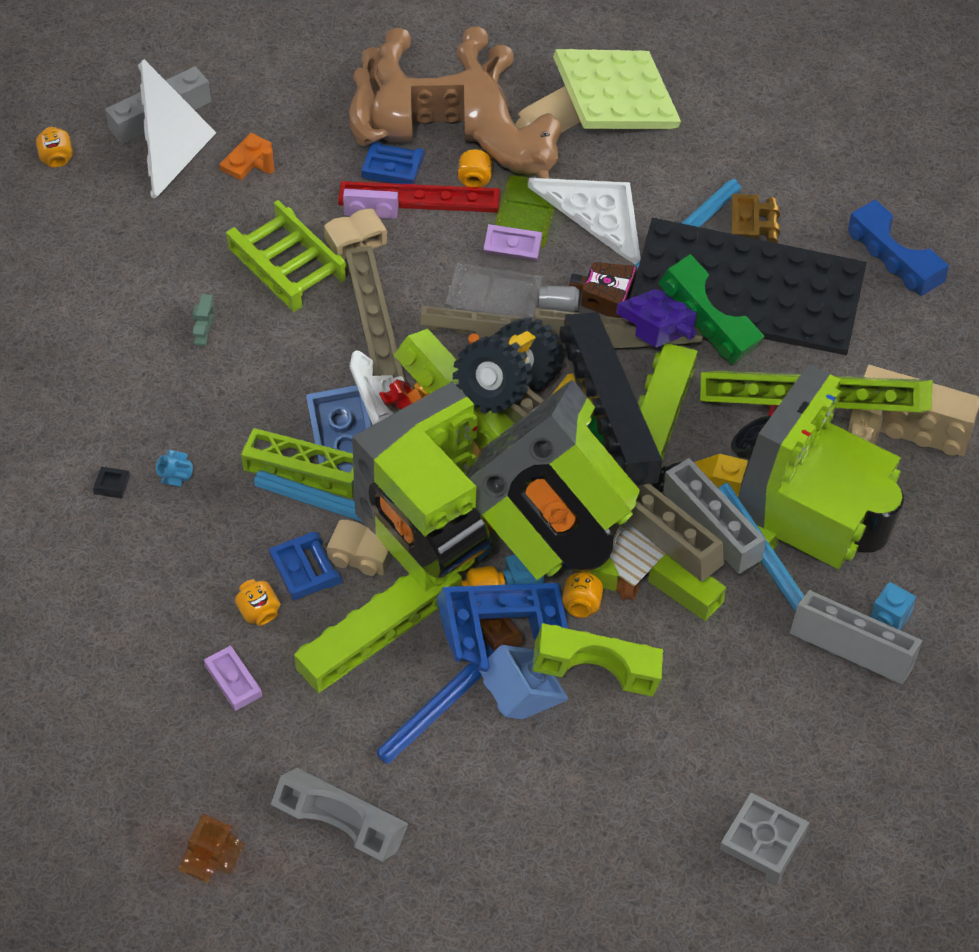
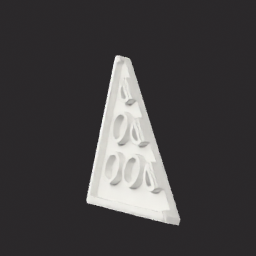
[138,59,216,198]
[528,178,641,265]

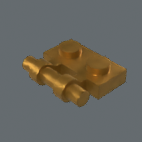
[731,194,780,243]

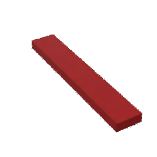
[338,181,500,213]

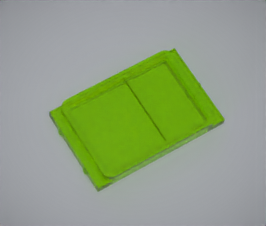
[494,175,556,247]

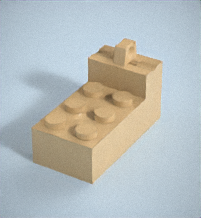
[848,365,979,457]

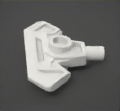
[349,350,405,425]

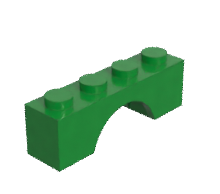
[658,254,765,366]

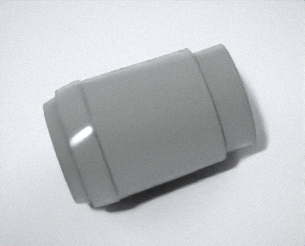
[539,286,580,312]

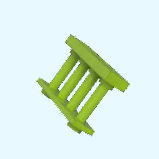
[226,200,346,312]

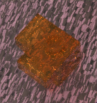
[179,814,245,883]

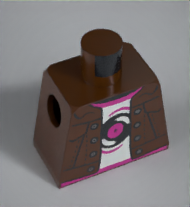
[569,262,637,318]

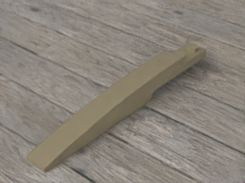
[420,306,703,348]

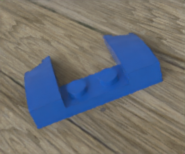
[436,583,568,672]

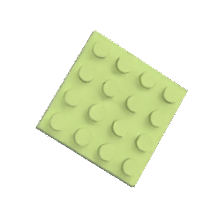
[553,49,681,129]

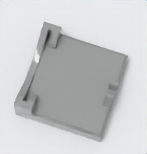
[720,793,809,885]

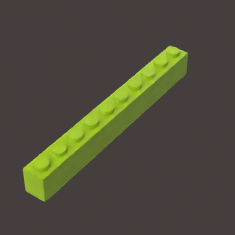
[578,343,698,591]

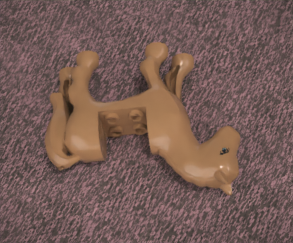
[349,27,561,179]

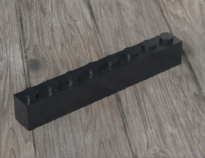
[559,312,662,485]

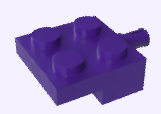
[616,289,697,348]

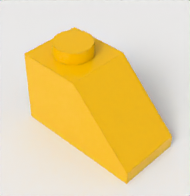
[694,454,748,497]

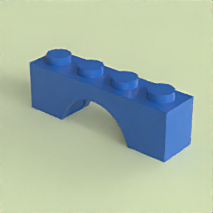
[848,199,949,296]

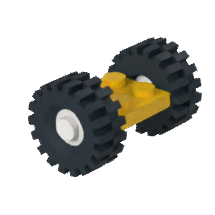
[453,317,564,413]

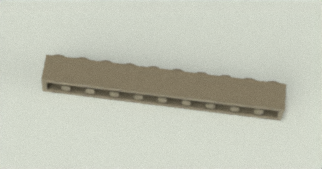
[503,389,724,582]

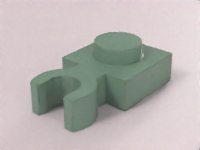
[193,294,215,346]

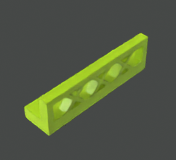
[241,428,354,499]

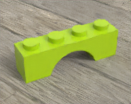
[532,623,663,697]

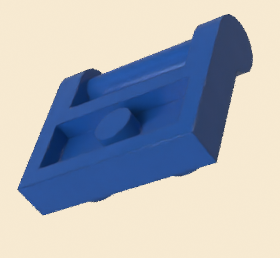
[361,141,425,184]
[269,532,343,601]

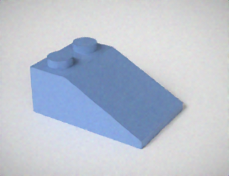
[306,385,371,473]

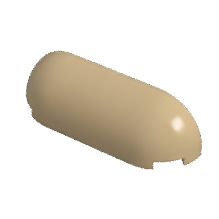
[515,86,580,133]

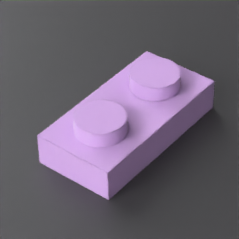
[343,189,399,218]
[483,224,542,261]
[204,645,262,711]

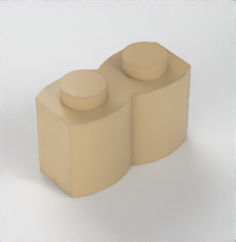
[324,209,387,259]
[326,520,393,576]

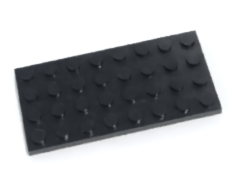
[630,217,867,355]

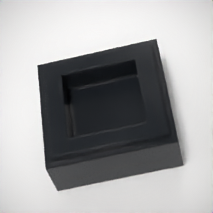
[93,466,130,499]

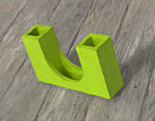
[648,526,779,621]

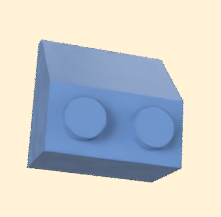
[480,644,568,719]

